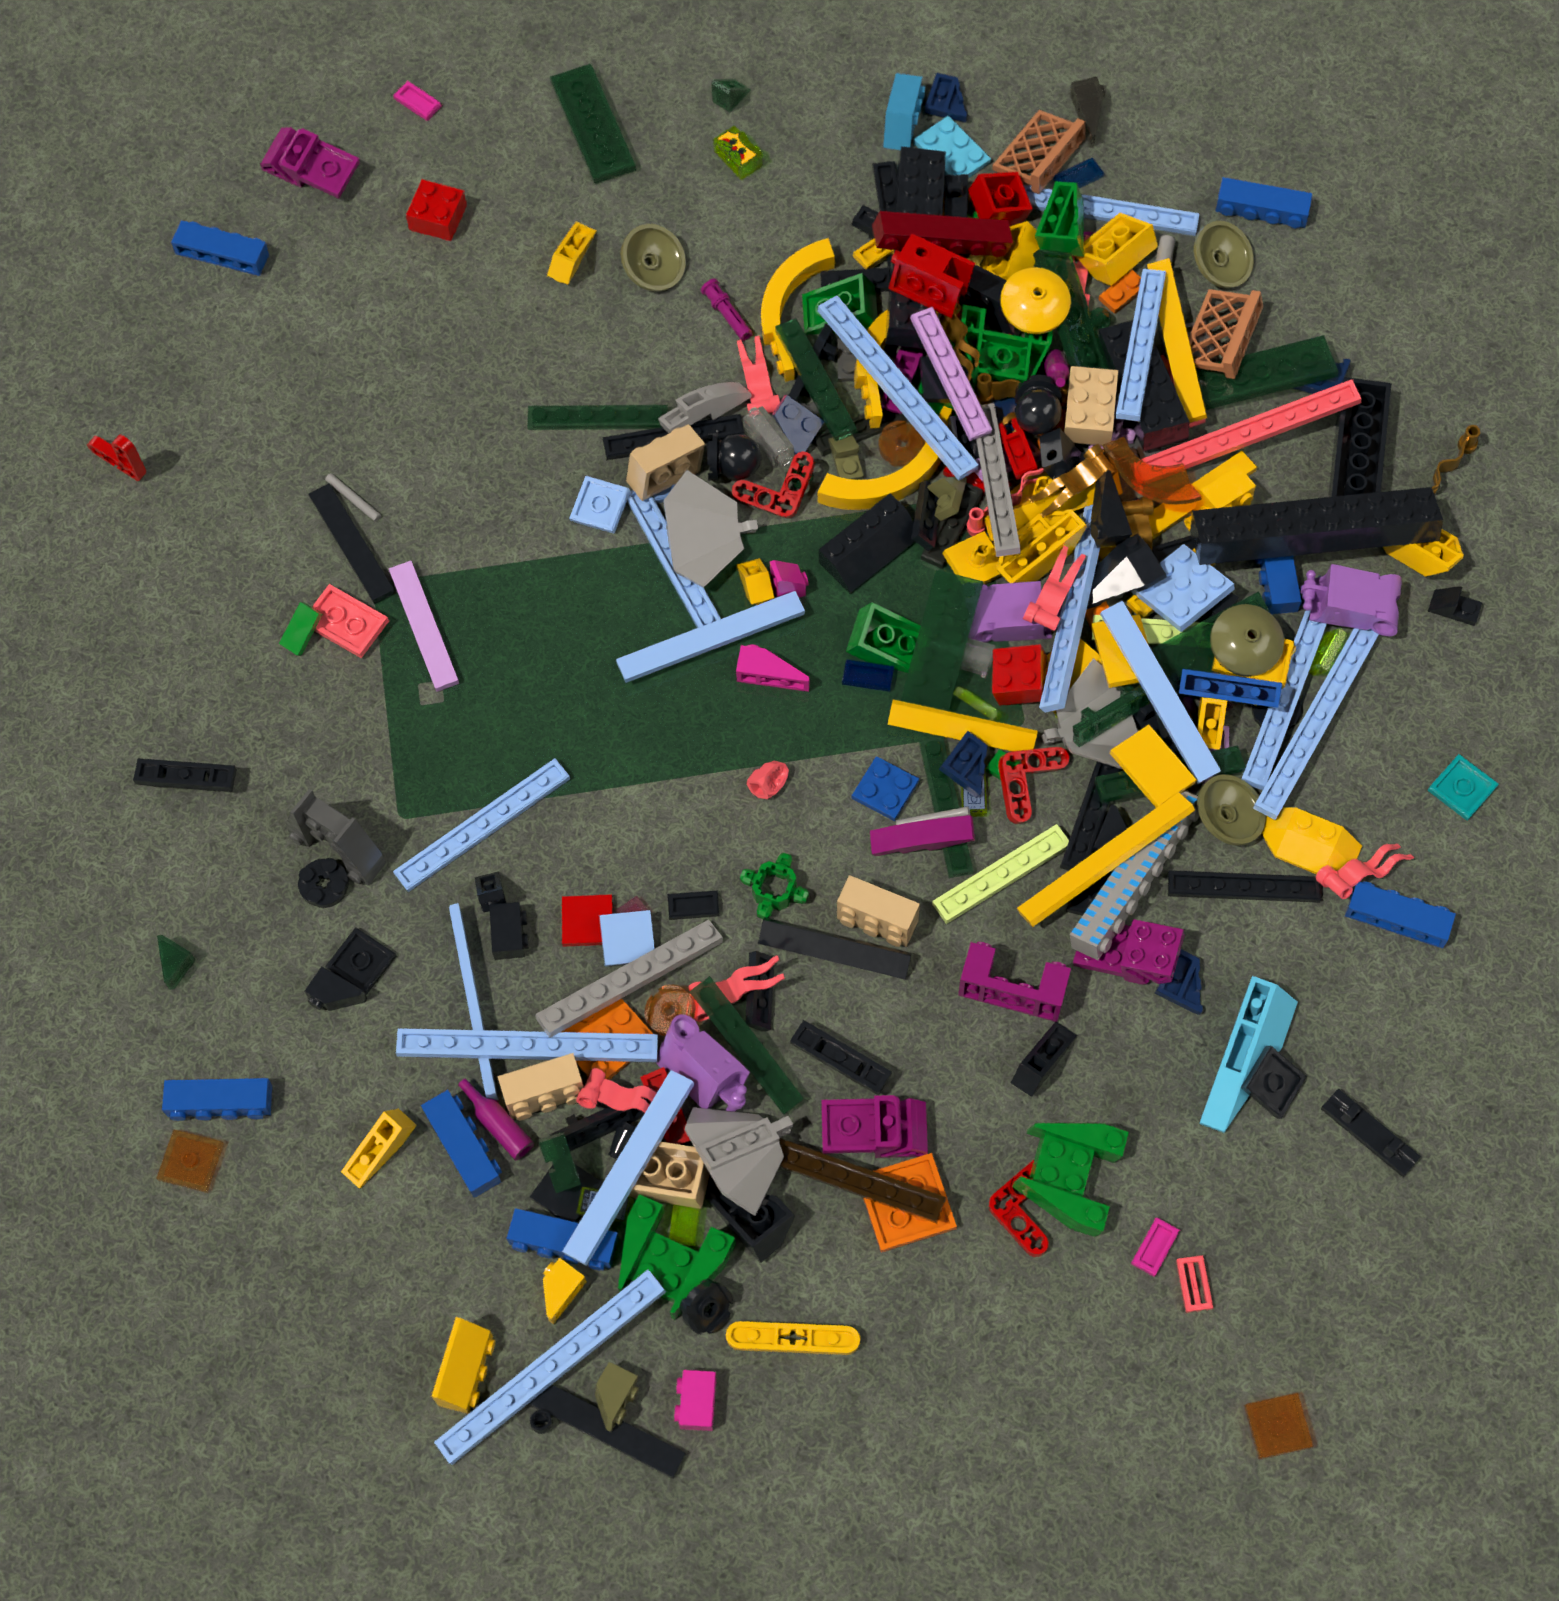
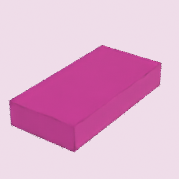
[393,81,442,121]
[1131,1217,1180,1277]

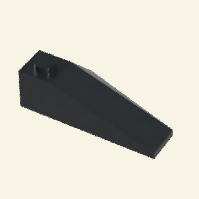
[1086,534,1167,610]
[704,1174,795,1263]

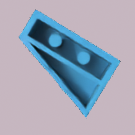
[883,73,925,150]

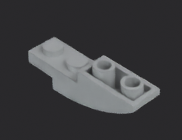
[658,382,752,434]

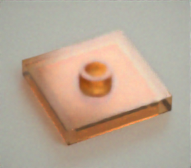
[156,1129,224,1193]
[1244,1393,1313,1460]

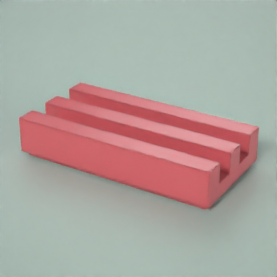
[1176,1255,1213,1313]

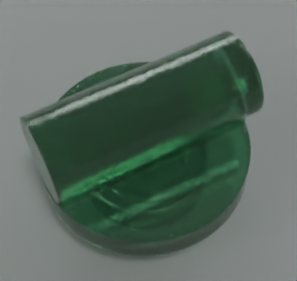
[1086,307,1111,331]

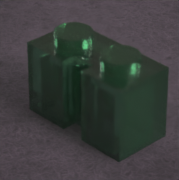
[538,1131,581,1193]

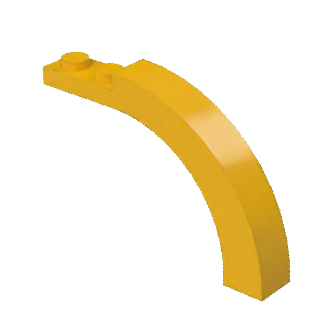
[761,238,835,382]
[854,309,939,428]
[818,406,952,510]

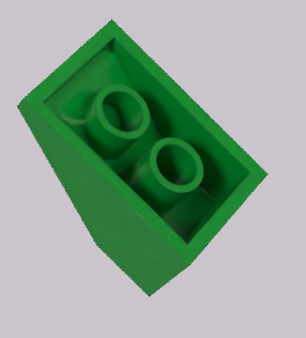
[802,273,878,335]
[846,602,934,676]

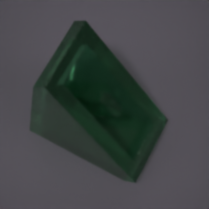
[711,78,751,113]
[157,935,196,990]

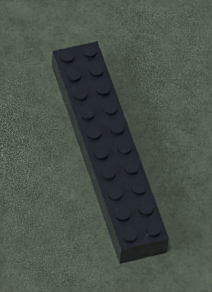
[885,146,946,349]
[1190,487,1443,565]

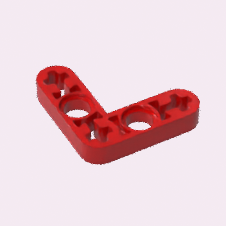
[87,434,147,481]
[732,451,815,518]
[998,747,1069,824]
[988,1160,1049,1257]

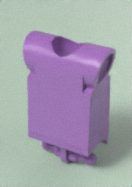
[1301,564,1402,636]
[964,581,1062,645]
[656,1015,750,1112]

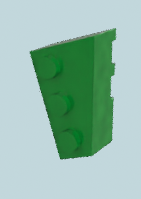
[1035,181,1084,257]

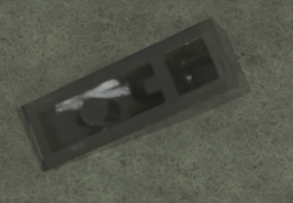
[1070,76,1106,148]

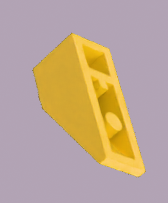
[547,222,597,285]
[341,1108,417,1189]

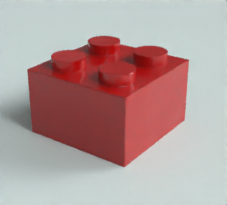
[968,171,1033,226]
[406,179,467,241]
[992,644,1047,706]

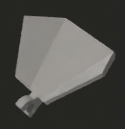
[663,470,758,588]
[1042,658,1138,769]
[685,1107,793,1216]

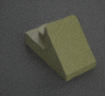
[829,434,863,480]
[928,477,967,521]

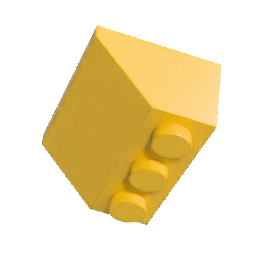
[1076,213,1158,286]
[981,221,1040,280]
[432,1317,496,1414]

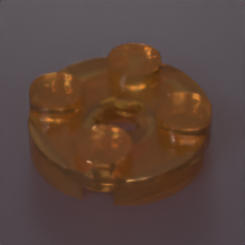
[878,420,925,467]
[645,984,696,1036]

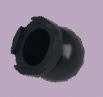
[1015,375,1062,435]
[707,434,762,480]

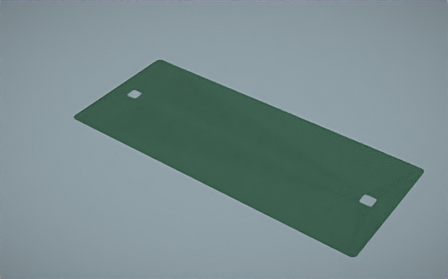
[375,503,1024,819]

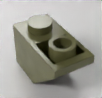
[595,1362,639,1432]

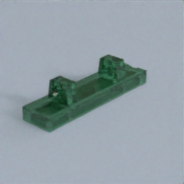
[1073,684,1150,747]

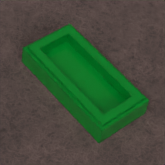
[279,602,323,656]

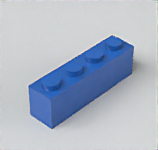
[1215,177,1313,228]
[171,220,269,276]
[1255,556,1301,614]
[1179,668,1282,708]
[1345,882,1456,949]
[162,1078,272,1121]
[421,1090,502,1198]
[506,1208,619,1271]

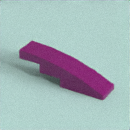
[881,346,925,414]
[870,815,975,856]

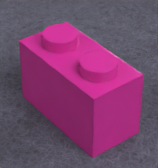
[674,1370,716,1431]

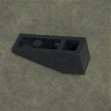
[1090,470,1132,548]
[1011,1021,1077,1097]

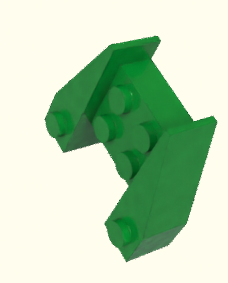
[958,305,1053,390]
[1012,1123,1129,1237]
[618,1194,736,1320]

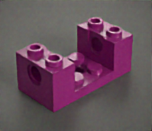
[958,942,1071,1022]

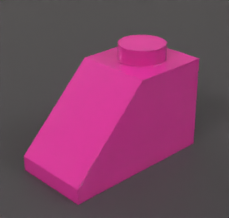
[770,560,809,598]

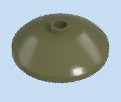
[1194,221,1254,289]
[621,224,686,292]
[1210,604,1284,677]
[1197,774,1266,846]

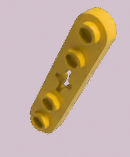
[726,1321,860,1355]

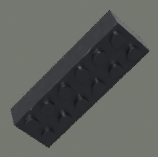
[1099,320,1190,451]
[1328,377,1392,497]

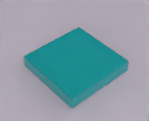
[1427,754,1499,821]

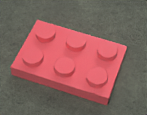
[312,584,389,658]

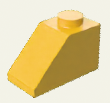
[737,558,774,605]
[1196,697,1227,750]
[543,1258,586,1324]

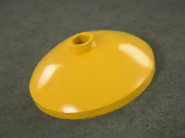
[1000,267,1071,334]

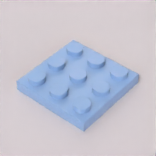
[1131,544,1235,632]

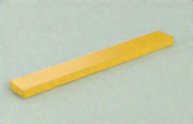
[1147,258,1207,423]
[1098,451,1257,562]
[1017,792,1195,927]

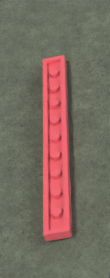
[1130,380,1361,487]

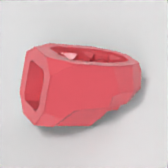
[746,761,789,799]

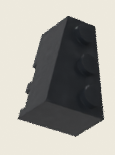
[960,264,1023,336]

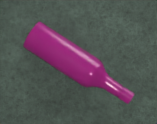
[1043,349,1070,387]
[458,1078,535,1161]

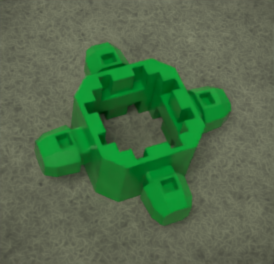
[740,853,809,919]

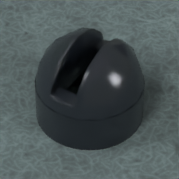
[530,1410,552,1434]

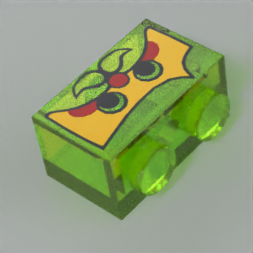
[713,125,763,180]

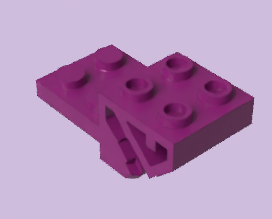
[260,127,360,199]
[1073,919,1185,985]
[821,1095,928,1158]

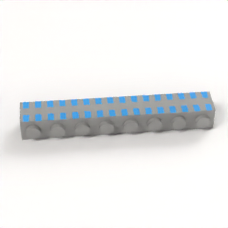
[1070,791,1199,960]

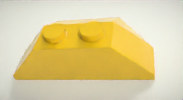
[997,509,1087,583]
[1383,529,1464,577]
[1261,807,1362,875]

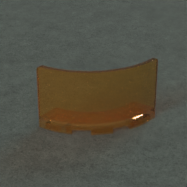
[1101,437,1202,505]

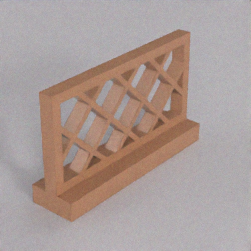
[993,110,1085,194]
[1189,289,1263,379]

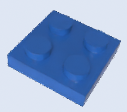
[852,756,919,821]

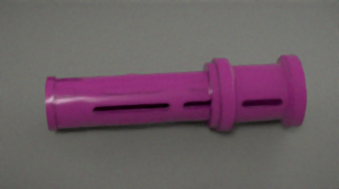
[701,279,753,341]

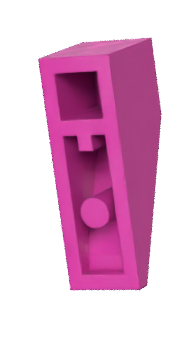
[736,645,810,692]

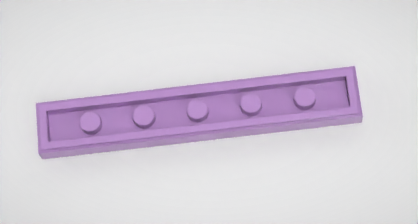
[910,307,992,441]
[389,561,459,692]

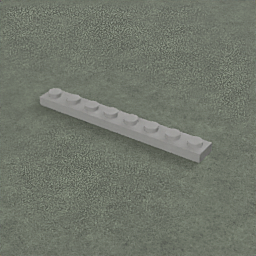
[976,403,1021,557]
[536,919,723,1038]

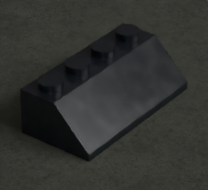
[819,493,916,595]

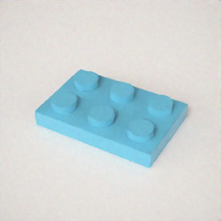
[914,116,991,178]

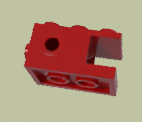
[888,234,975,318]

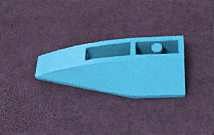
[1199,976,1298,1133]

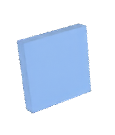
[569,476,630,534]
[599,910,655,966]

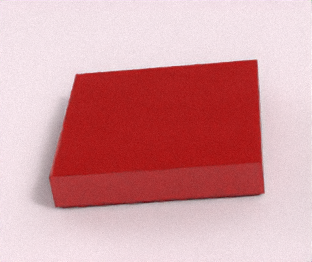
[562,894,613,947]

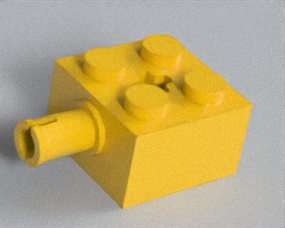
[1184,466,1256,531]

